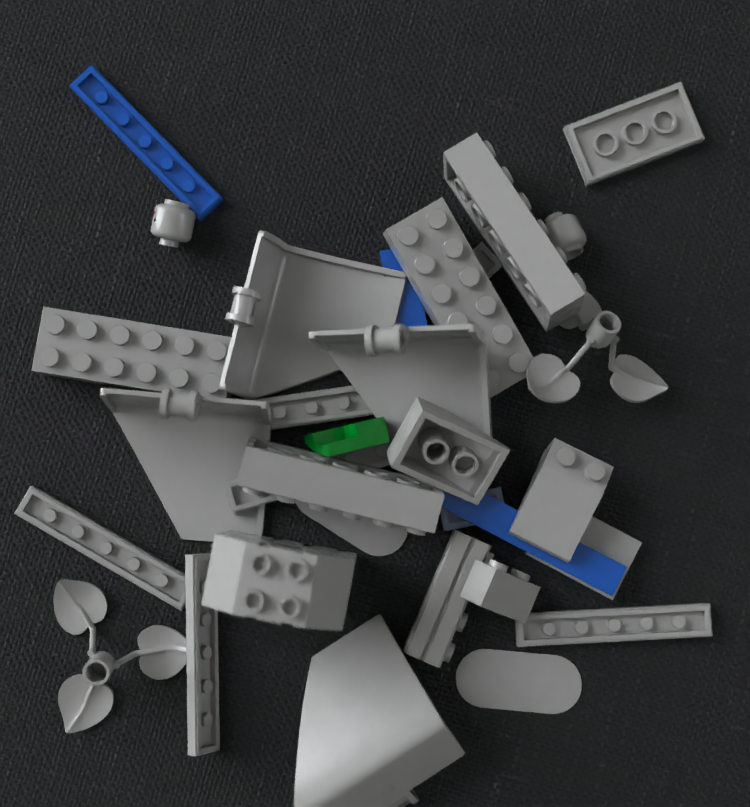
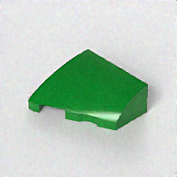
[303,417,390,457]

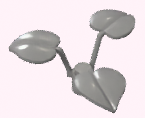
[526,290,669,403]
[53,579,187,733]

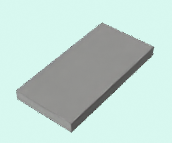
[563,82,705,186]

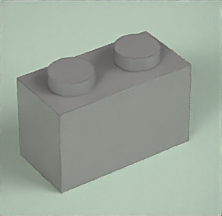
[460,559,541,624]

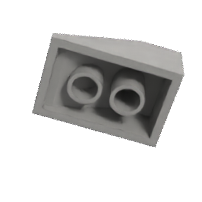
[386,396,510,506]
[508,438,614,563]

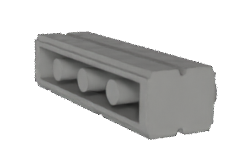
[403,530,494,668]

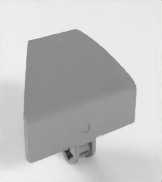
[219,230,408,400]
[309,324,492,440]
[100,388,272,542]
[294,614,465,807]

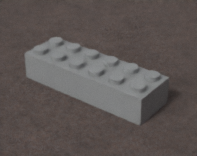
[443,132,586,332]
[383,197,534,398]
[31,306,232,399]
[236,437,445,536]

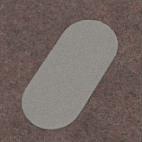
[295,500,408,556]
[456,649,582,714]

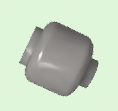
[151,199,196,248]
[545,212,587,261]

